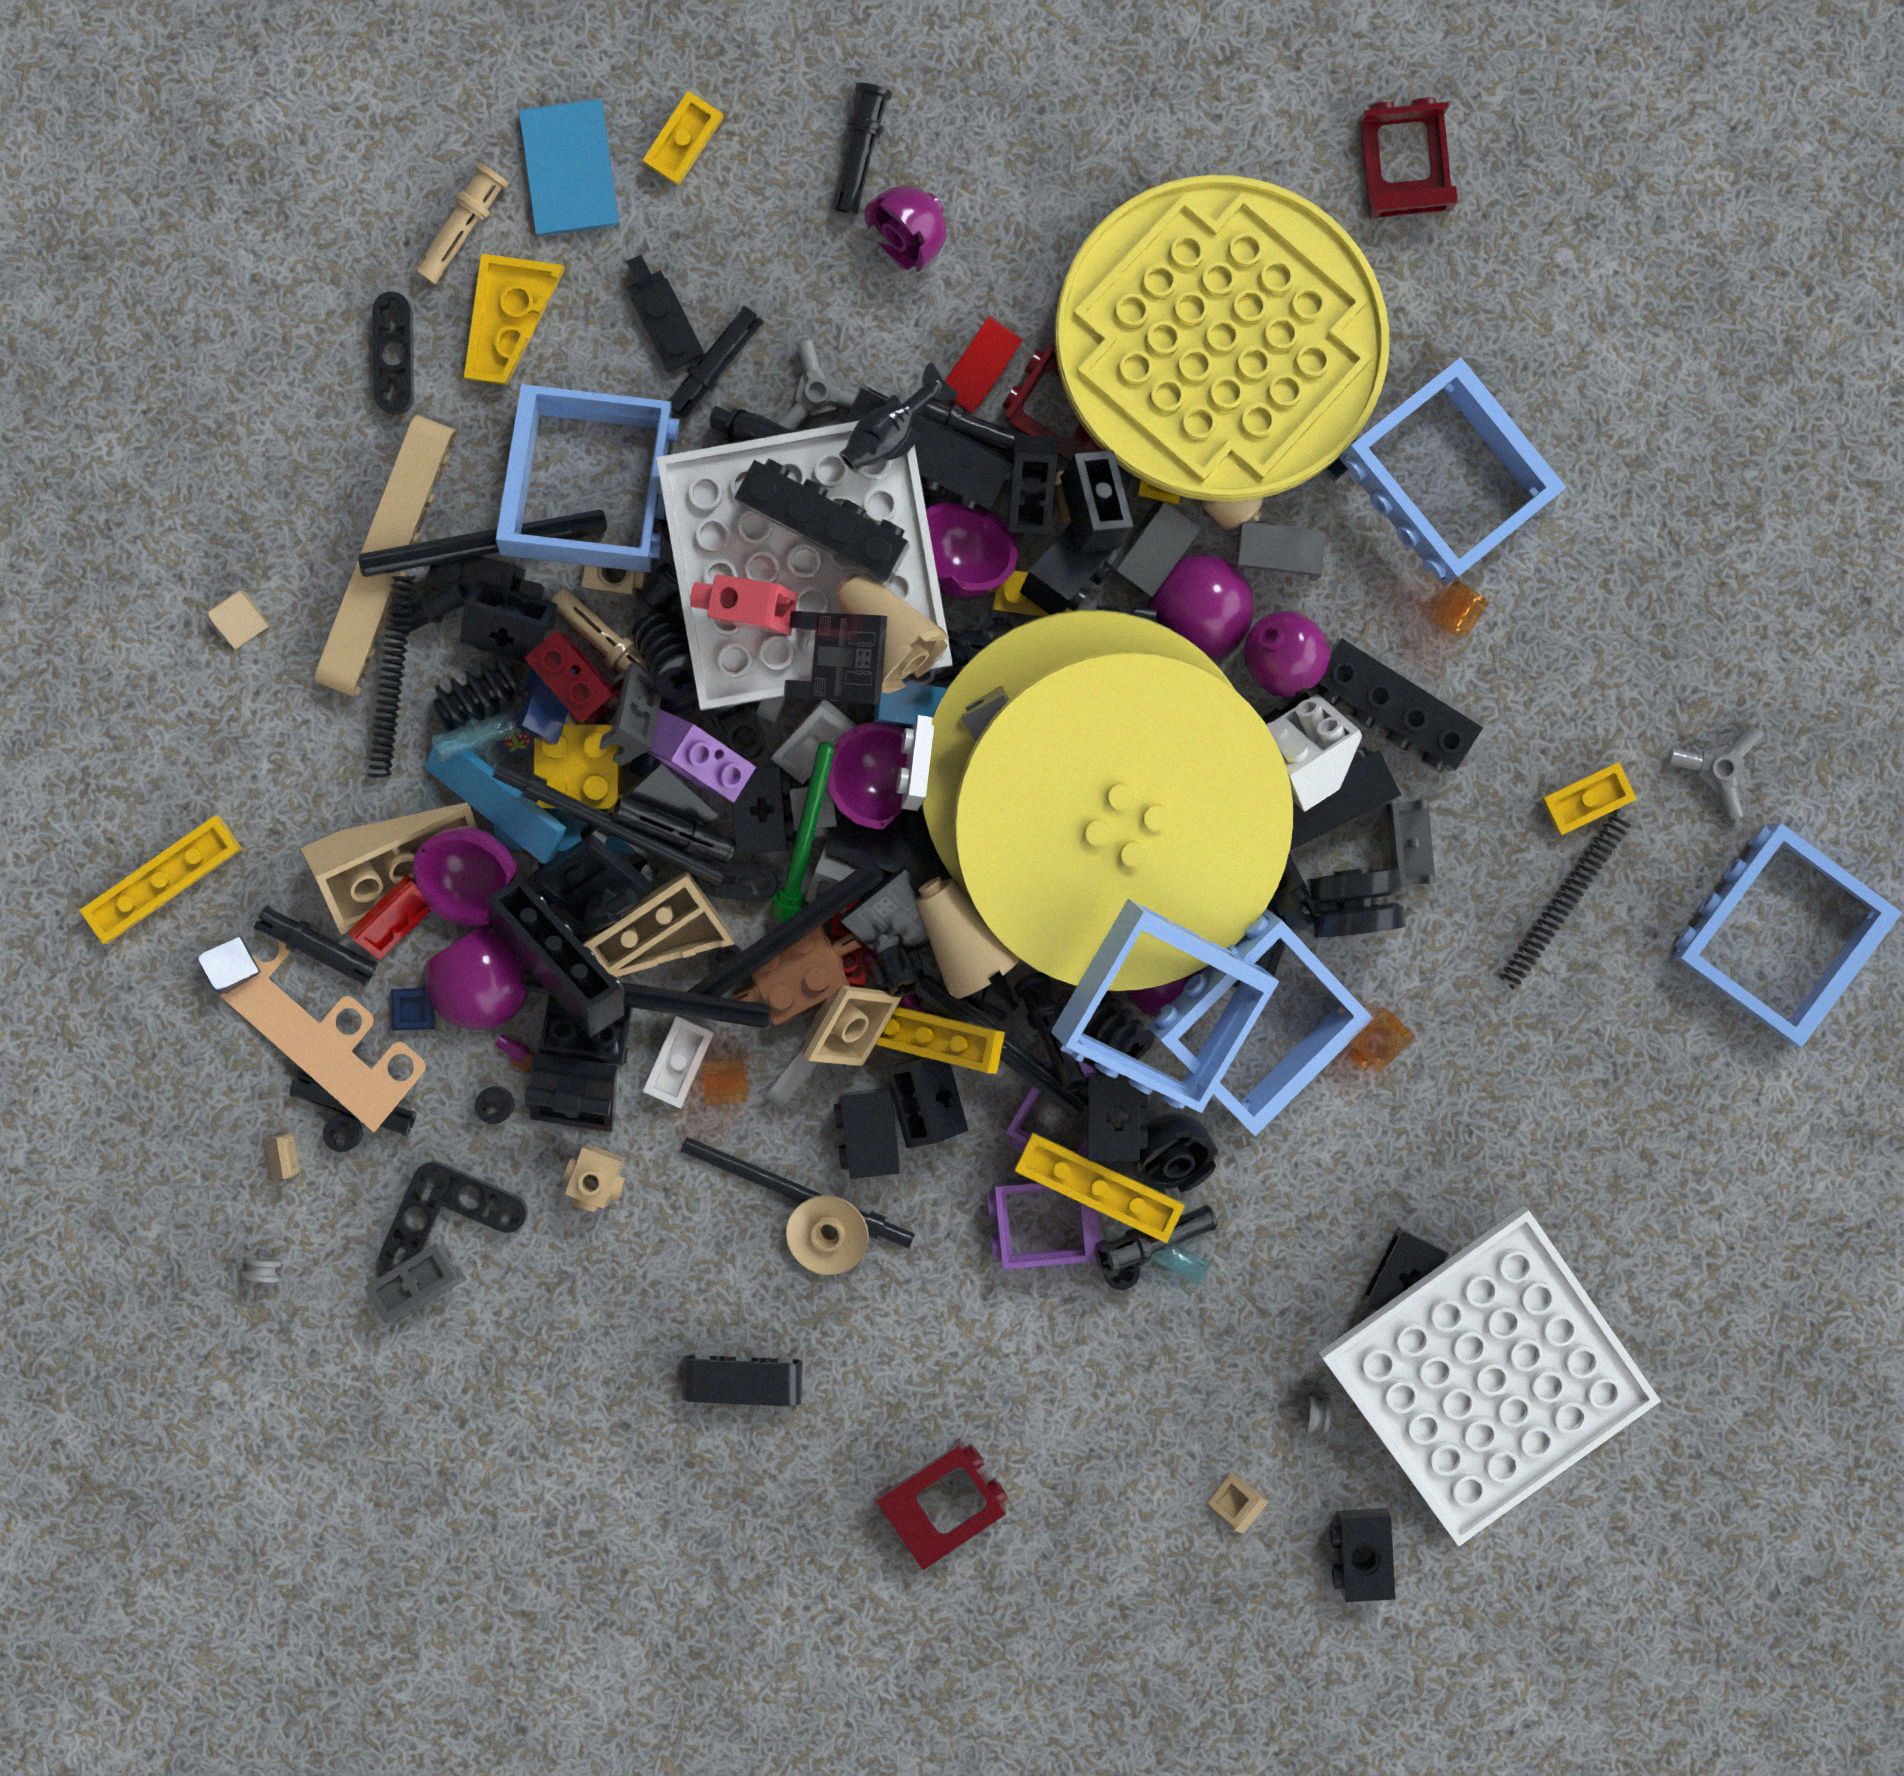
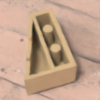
[583,870,735,977]

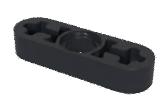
[372,291,414,415]

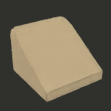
[206,590,270,650]
[263,1133,299,1179]
[1206,1472,1269,1534]

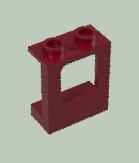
[1359,97,1458,219]
[1002,344,1103,462]
[524,630,620,725]
[876,1438,1008,1570]

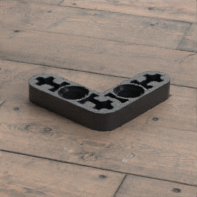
[380,1161,528,1272]

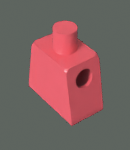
[690,574,799,636]

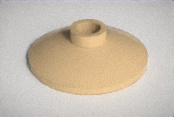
[786,1195,869,1275]

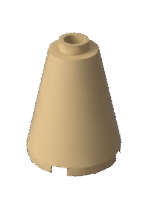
[835,573,949,693]
[916,877,1020,999]

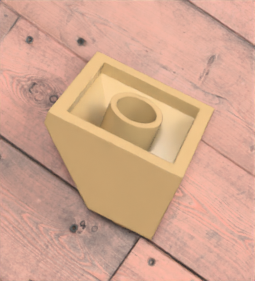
[803,986,902,1066]

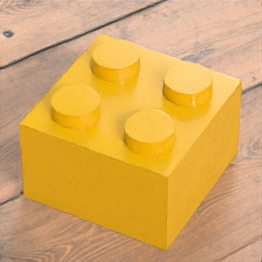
[534,724,623,809]

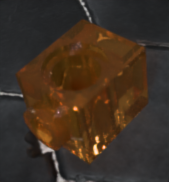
[1425,579,1490,640]
[1347,1007,1415,1073]
[702,1057,750,1105]

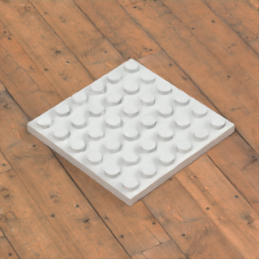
[656,421,953,711]
[1319,1205,1661,1546]

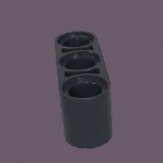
[681,1355,803,1406]

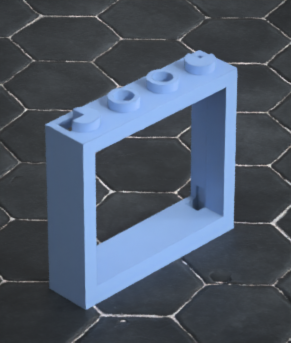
[1339,357,1566,587]
[496,384,679,573]
[1672,823,1902,1047]
[1051,898,1279,1113]
[1147,909,1374,1136]

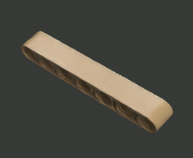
[315,415,457,698]

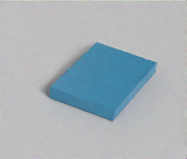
[519,99,620,237]

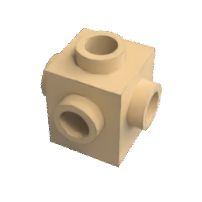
[562,1143,626,1212]

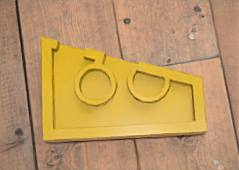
[464,253,566,386]

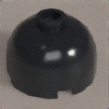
[1133,1114,1218,1195]

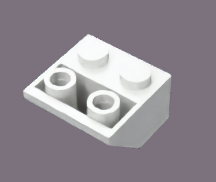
[1267,694,1362,812]

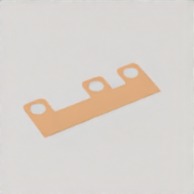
[220,939,426,1132]

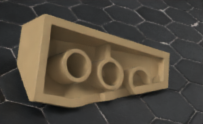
[300,802,479,935]

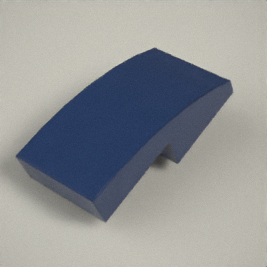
[515,667,576,745]

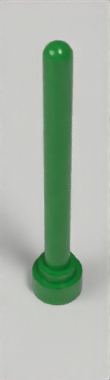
[770,741,834,922]

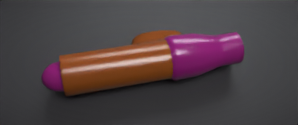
[495,1034,535,1073]

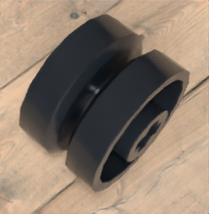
[1307,867,1406,938]

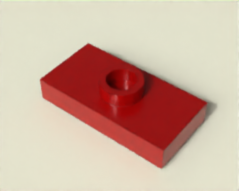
[348,874,431,960]

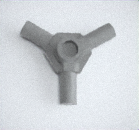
[777,340,856,430]
[1668,725,1763,821]

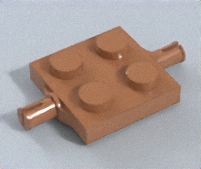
[733,924,862,1026]

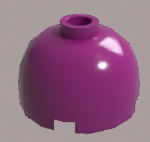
[864,185,947,272]
[1244,611,1331,698]

